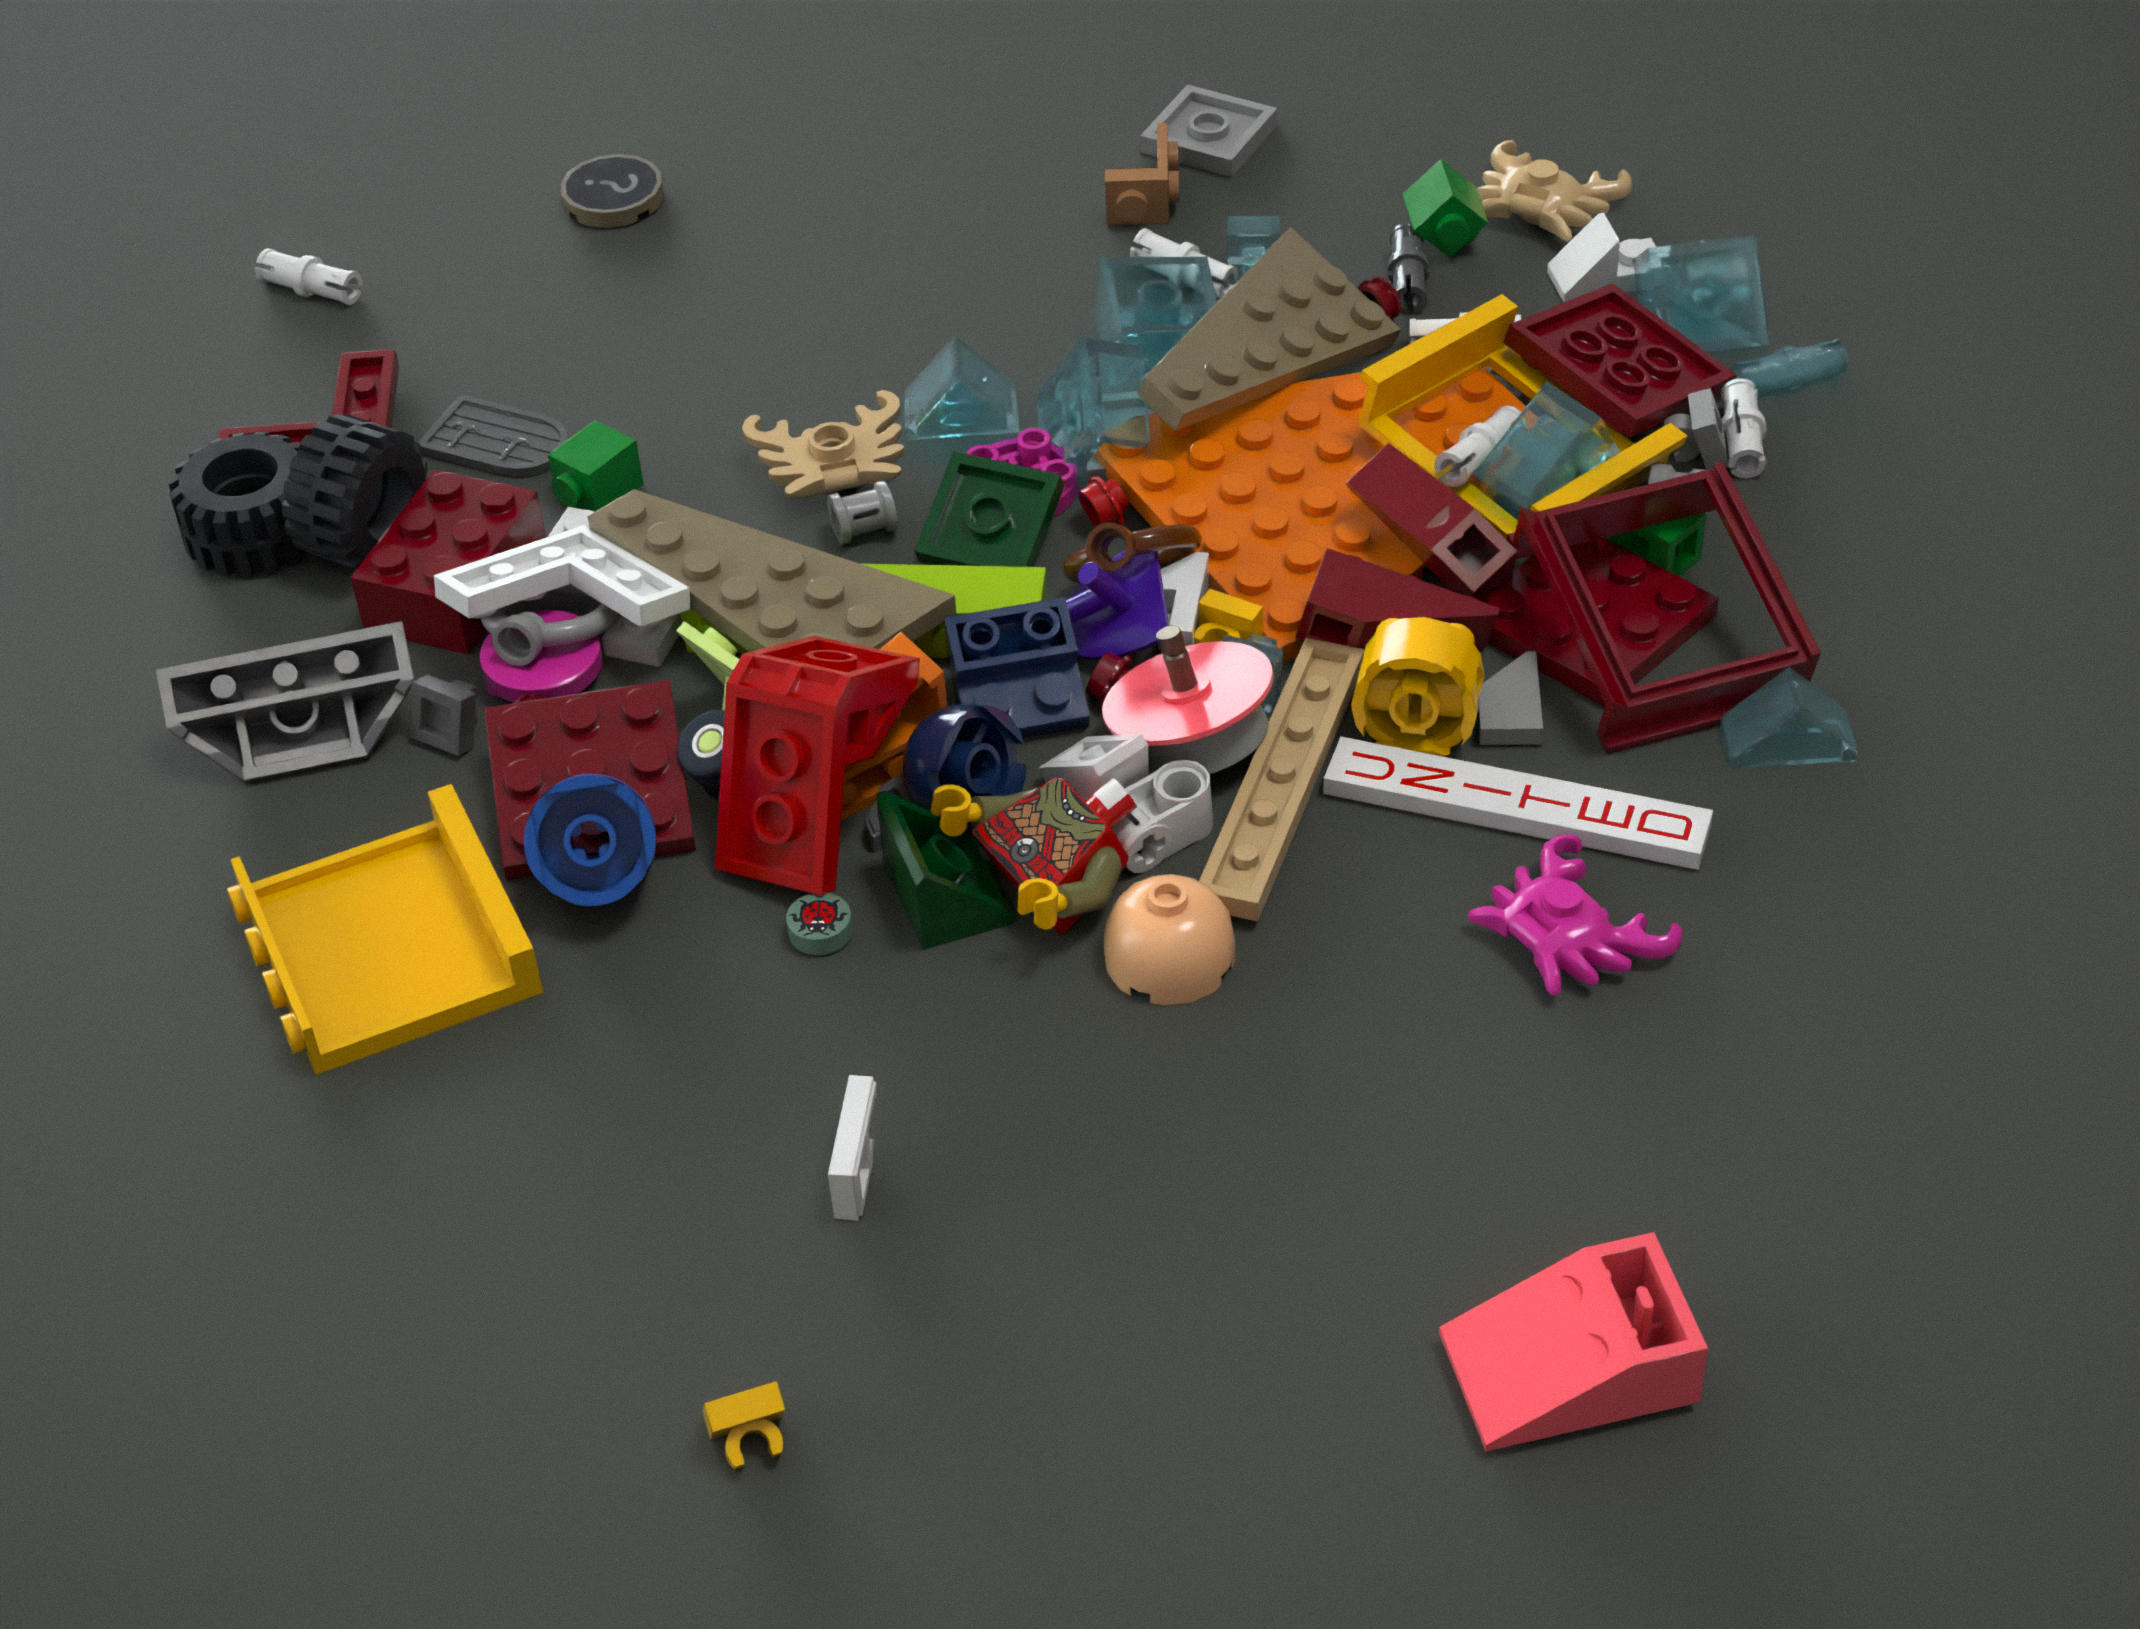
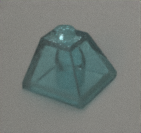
[1633,235,1771,353]

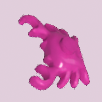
[1468,834,1683,996]

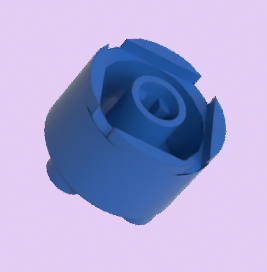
[524,773,656,906]

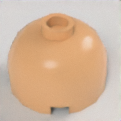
[1103,874,1235,1006]

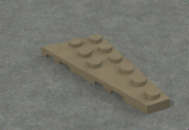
[1137,227,1401,431]
[587,489,956,652]

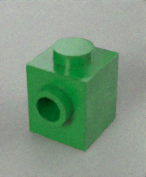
[1403,159,1489,258]
[548,420,644,512]

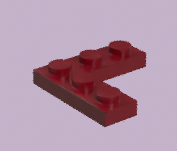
[218,349,399,443]

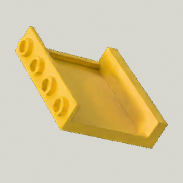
[227,784,543,1075]

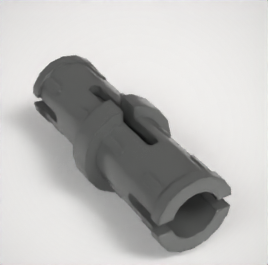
[1387,223,1430,314]

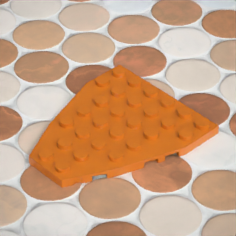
[1088,367,1549,665]

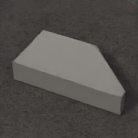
[1477,651,1543,745]

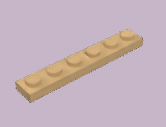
[1199,638,1364,921]

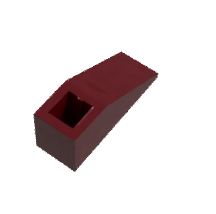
[1346,443,1517,599]
[1295,548,1500,651]

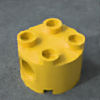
[1351,617,1485,757]

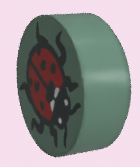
[786,893,853,955]

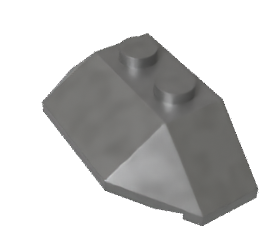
[156,621,415,783]

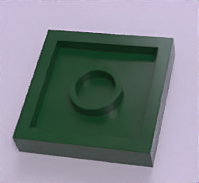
[914,451,1065,567]

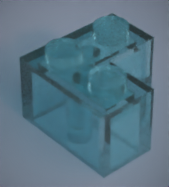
[1473,381,1621,516]

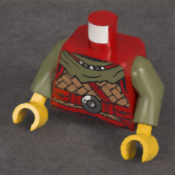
[931,778,1137,936]

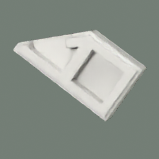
[828,1075,877,1221]

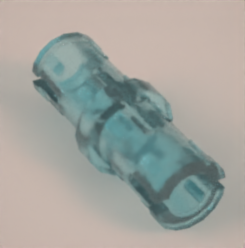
[1730,338,1848,394]

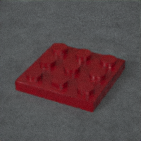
[1503,283,1737,438]
[1478,538,1719,707]
[484,680,696,880]

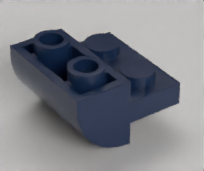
[945,597,1090,738]

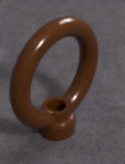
[1063,522,1202,583]

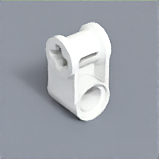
[1112,760,1213,873]

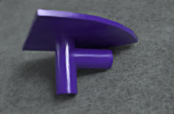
[1066,550,1169,660]

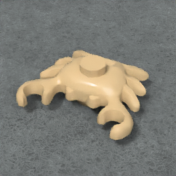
[1477,140,1632,242]
[742,390,904,499]

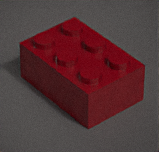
[350,469,546,655]

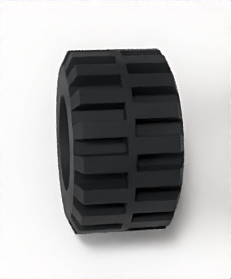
[282,414,428,569]
[169,432,307,577]

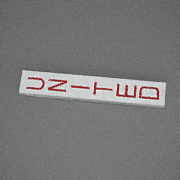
[1323,737,1713,870]

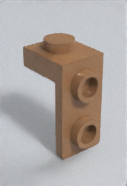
[1105,123,1179,225]

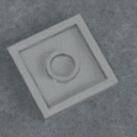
[1140,84,1277,178]

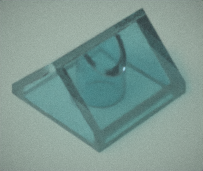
[904,335,1019,441]

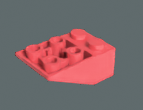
[1439,1232,1708,1452]

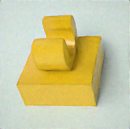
[1194,589,1264,653]
[702,1381,785,1469]

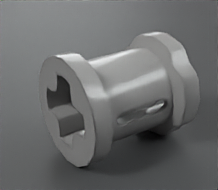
[827,481,898,546]

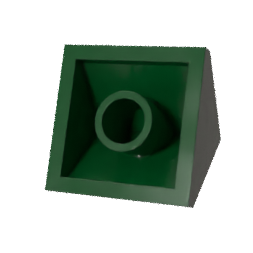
[876,791,1018,950]

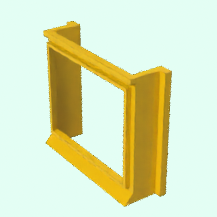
[1358,294,1688,559]

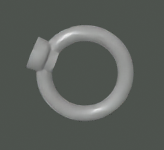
[481,584,621,666]

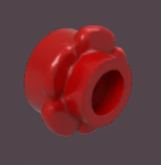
[1078,477,1129,527]

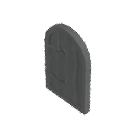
[417,394,569,478]

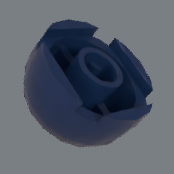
[903,704,1026,831]

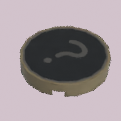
[561,154,664,229]

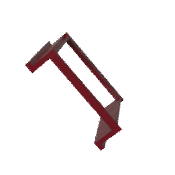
[1507,461,1821,754]

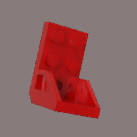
[715,636,920,896]

